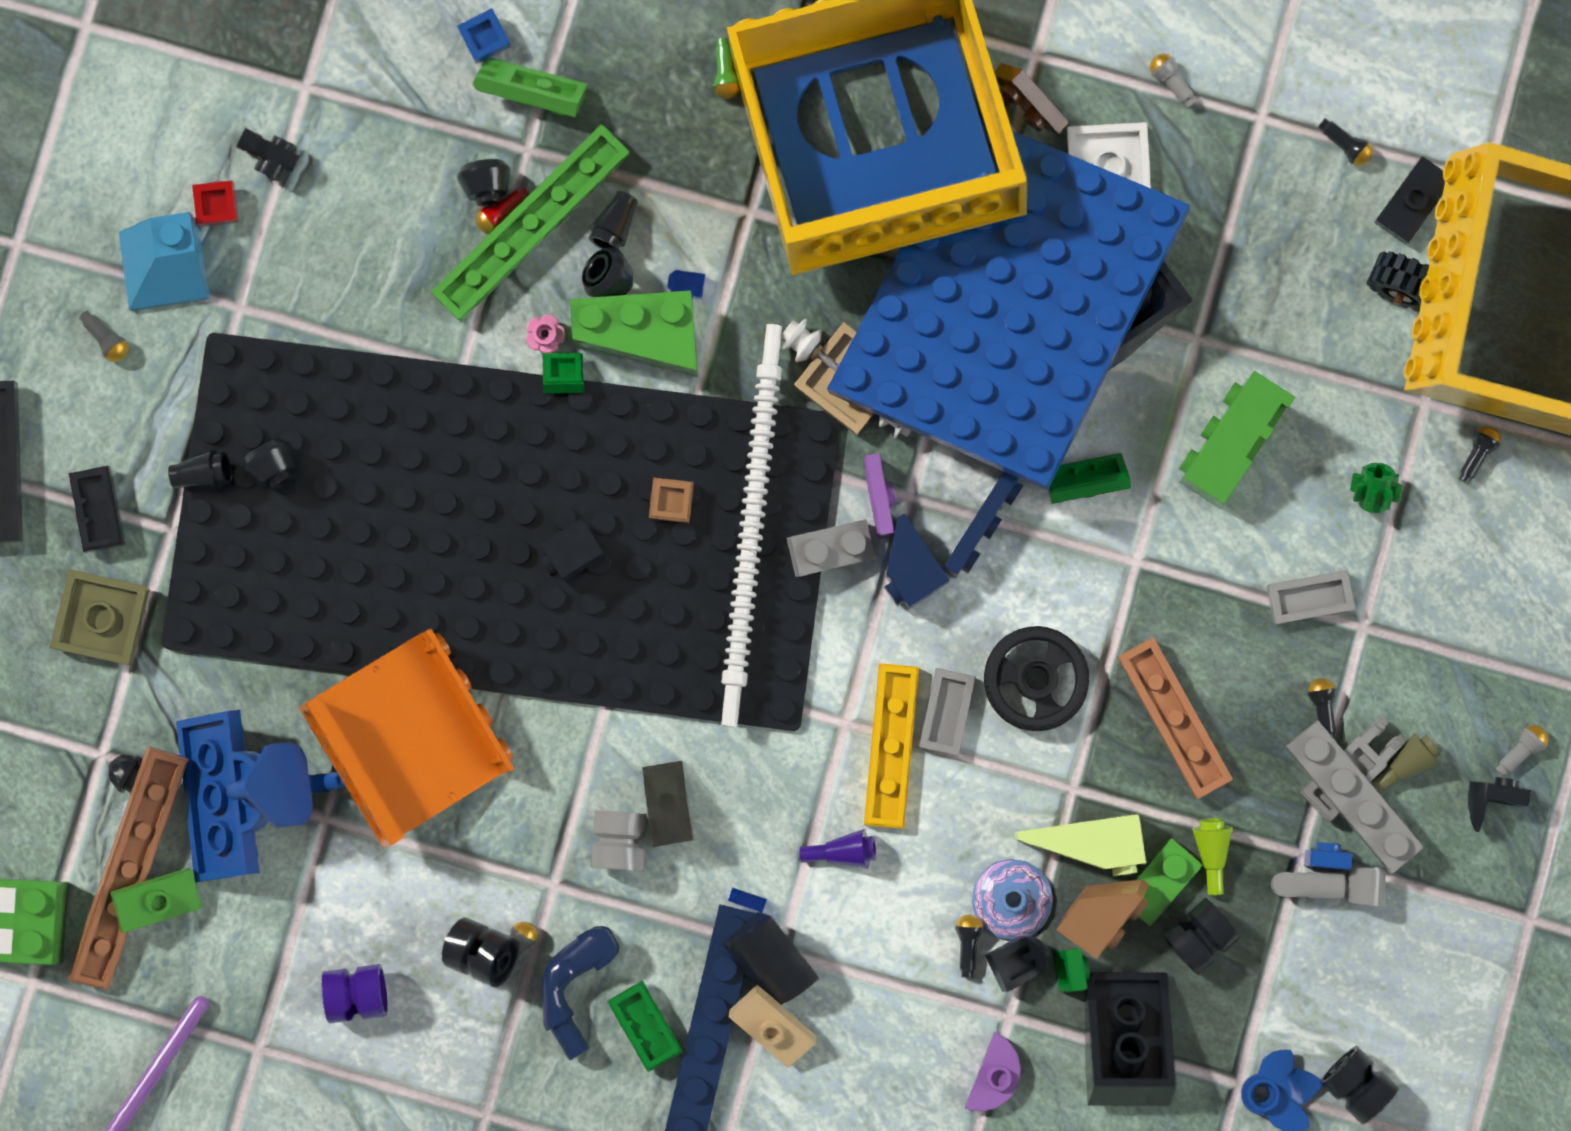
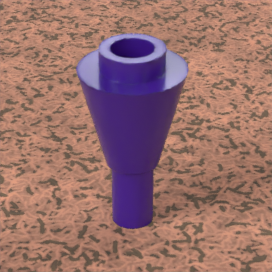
[800,829,876,869]

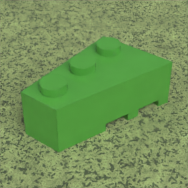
[570,290,698,377]
[1179,370,1296,508]

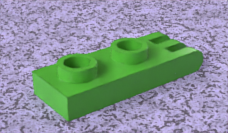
[473,58,587,117]

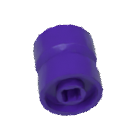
[321,964,388,1024]

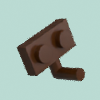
[979,63,1069,134]

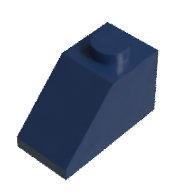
[884,513,950,610]

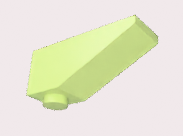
[1015,814,1146,876]

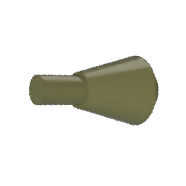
[1370,733,1441,794]

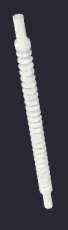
[721,324,782,727]

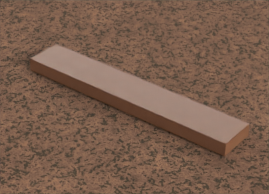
[67,745,189,990]

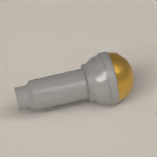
[1149,53,1197,108]
[1495,725,1549,777]

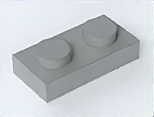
[787,519,875,577]

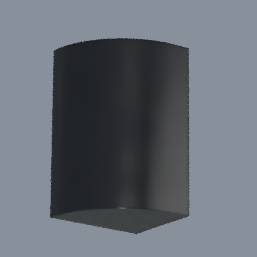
[722,912,820,1005]

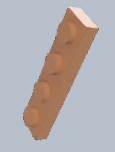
[1117,637,1233,800]

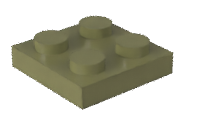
[50,569,150,666]

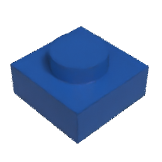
[457,8,511,64]
[1304,842,1352,870]

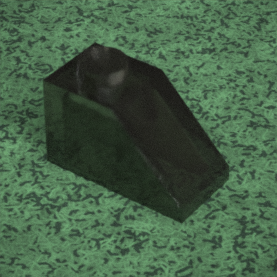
[642,761,695,847]

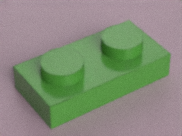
[1135,838,1203,927]

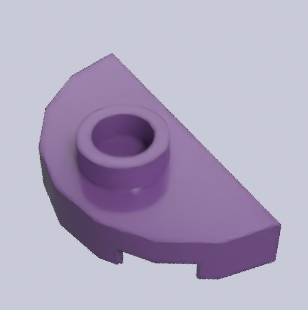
[964,1031,1021,1112]

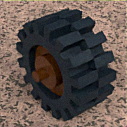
[1366,251,1429,312]

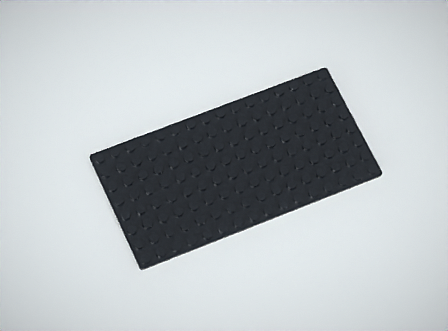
[161,332,841,731]

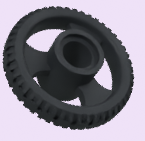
[984,626,1089,731]

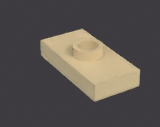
[728,985,817,1068]

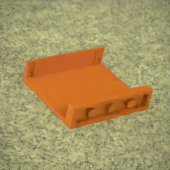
[298,629,515,848]

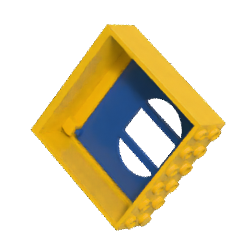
[727,0,1027,276]

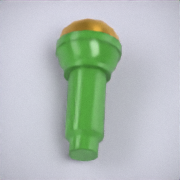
[713,38,740,99]

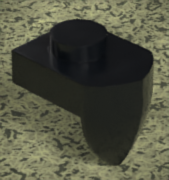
[1468,777,1531,832]
[985,935,1051,992]

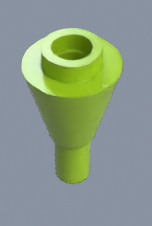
[1192,818,1233,895]

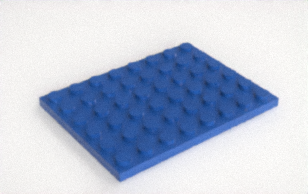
[827,117,1190,491]

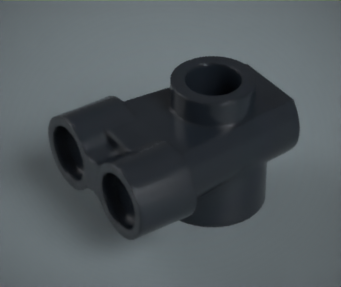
[236,128,300,183]

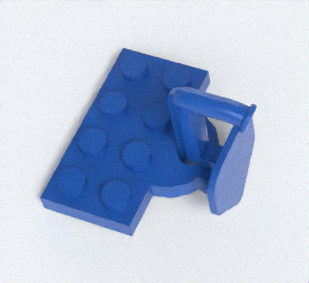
[176,710,347,882]

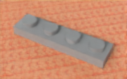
[1285,721,1424,874]

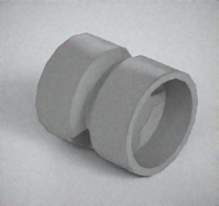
[591,810,647,871]

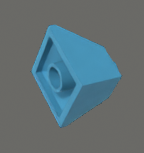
[119,212,209,311]

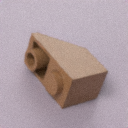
[1057,879,1149,959]

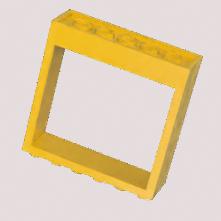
[1404,142,1571,435]

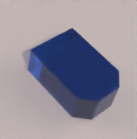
[667,270,706,300]
[728,887,767,913]

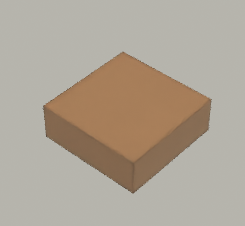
[649,478,694,524]

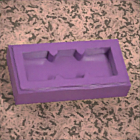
[863,453,896,539]

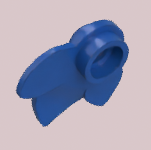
[1241,1049,1322,1131]

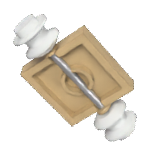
[781,318,912,439]

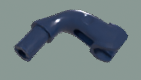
[542,926,620,1061]

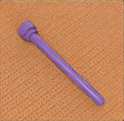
[105,996,209,1131]

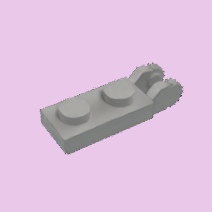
[1299,716,1406,822]

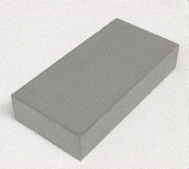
[1266,570,1356,625]
[918,668,976,756]

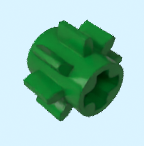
[1350,462,1403,513]

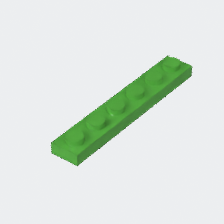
[431,124,630,323]

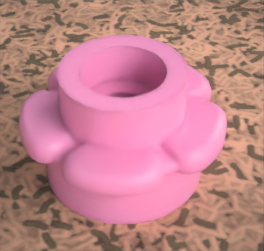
[526,314,565,353]

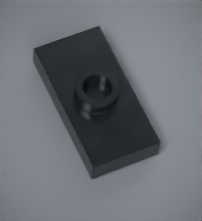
[1374,156,1445,245]
[69,465,126,553]

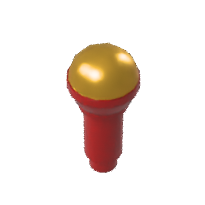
[476,186,530,234]

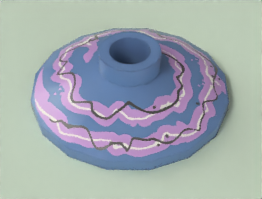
[972,859,1053,940]

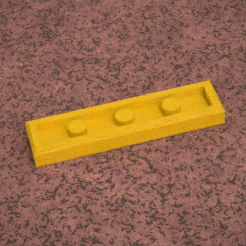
[864,663,919,829]

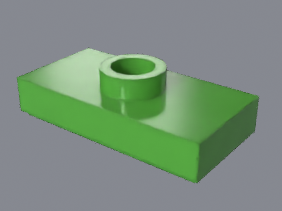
[110,868,202,933]

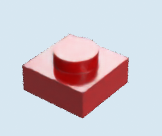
[192,180,239,227]

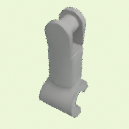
[1271,867,1386,907]

